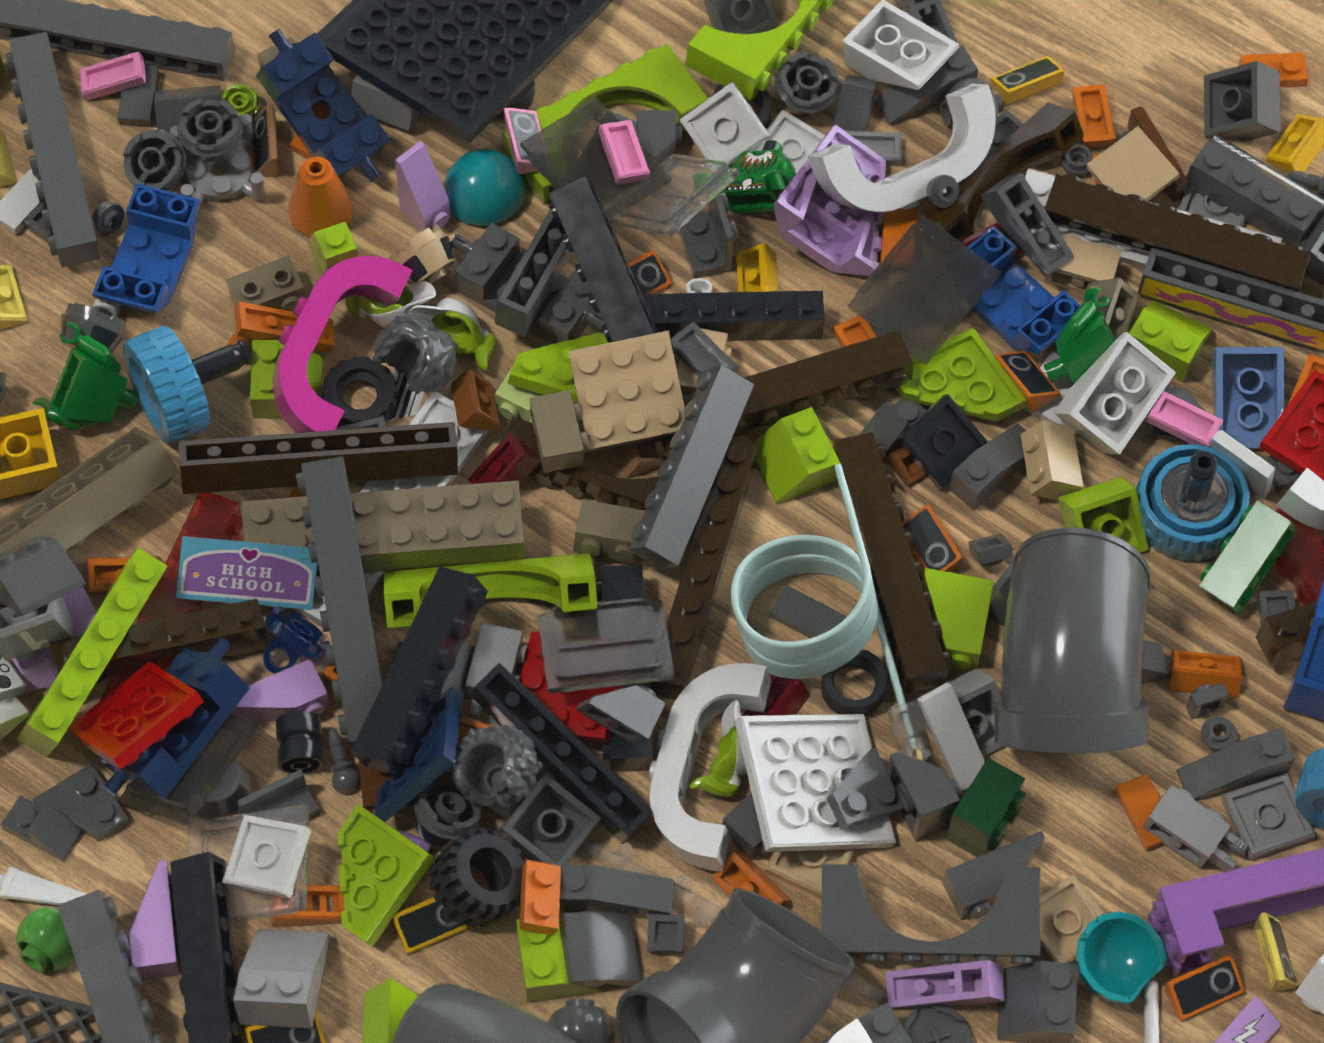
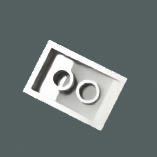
[842,0,959,90]
[1054,332,1176,455]

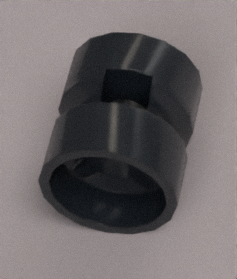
[276,711,323,774]

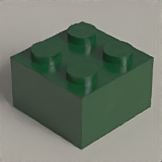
[946,758,1026,857]

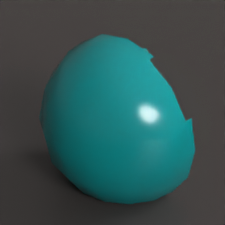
[443,148,527,226]
[1075,911,1167,1004]

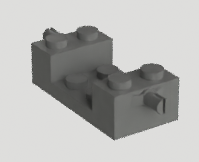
[451,222,605,344]

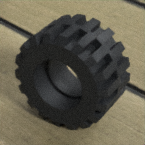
[430,828,526,928]

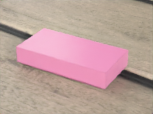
[80,51,146,101]
[598,120,650,185]
[1146,391,1223,447]

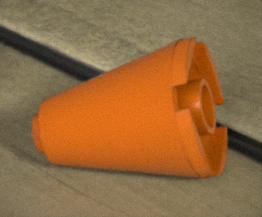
[288,157,354,238]

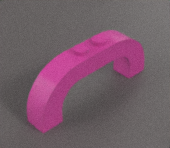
[272,256,413,433]

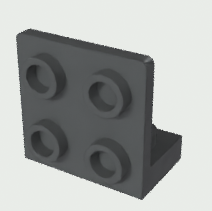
[676,183,738,279]

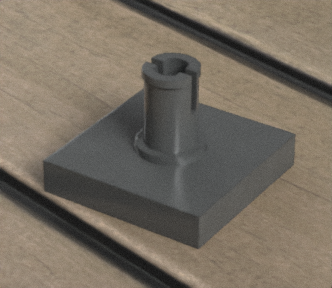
[703,0,778,34]

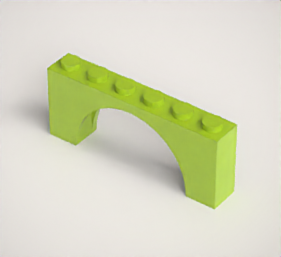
[685,0,834,100]
[502,44,708,205]
[17,548,168,758]
[384,553,598,628]

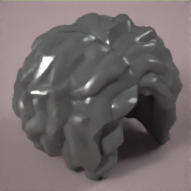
[372,315,457,394]
[451,725,542,808]

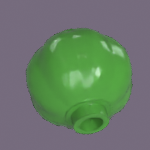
[16,907,76,973]

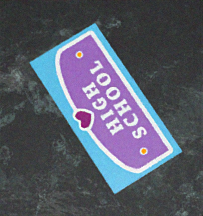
[176,536,318,610]

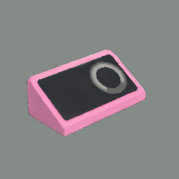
[504,108,550,175]

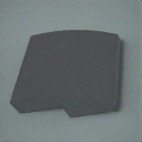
[559,912,641,988]

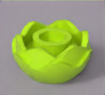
[220,85,260,118]

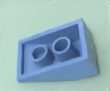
[1212,347,1284,448]

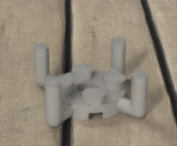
[170,114,266,205]

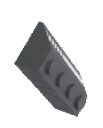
[1186,134,1324,245]

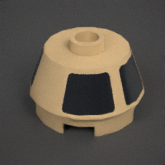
[389,224,455,285]

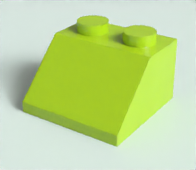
[1129,300,1213,382]
[250,340,322,418]
[752,407,840,505]
[1058,476,1149,553]
[516,919,599,1002]

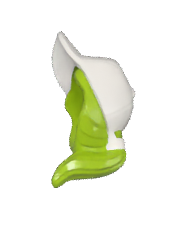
[345,281,436,328]
[409,298,496,370]
[690,700,747,797]

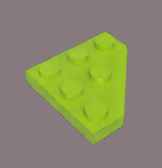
[896,327,1026,422]
[508,332,608,402]
[337,804,435,947]

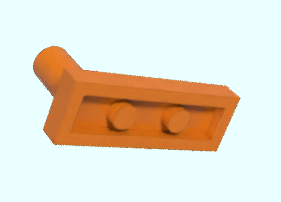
[227,301,335,353]

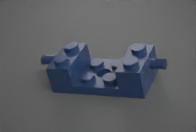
[256,28,391,183]
[99,637,250,800]

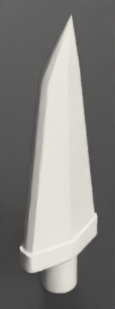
[0,867,86,905]

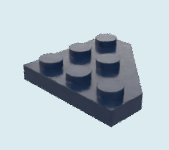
[374,687,462,822]

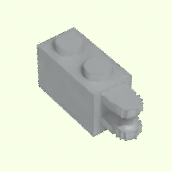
[466,623,528,725]
[1142,784,1248,872]

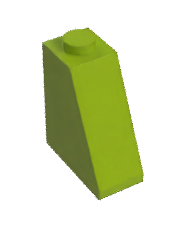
[307,222,358,276]
[922,568,994,670]
[362,978,417,1043]

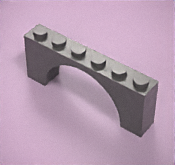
[821,864,1041,964]

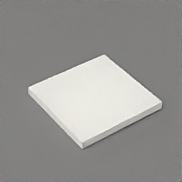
[735,714,896,852]

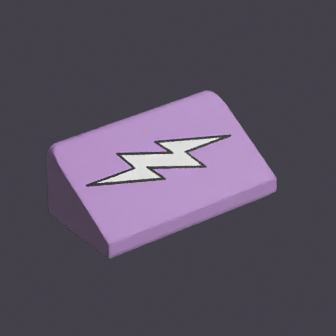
[1214,996,1281,1043]

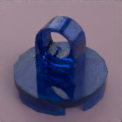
[263,606,331,674]

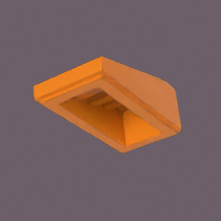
[269,884,344,927]

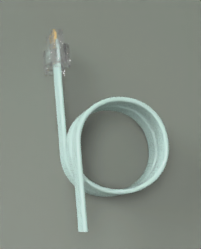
[731,464,932,763]

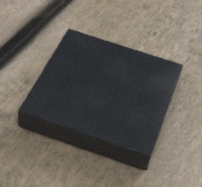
[896,394,988,490]

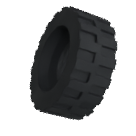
[322,356,398,427]

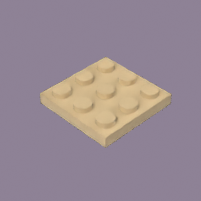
[568,331,685,452]

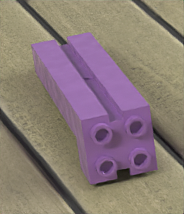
[1148,848,1324,978]

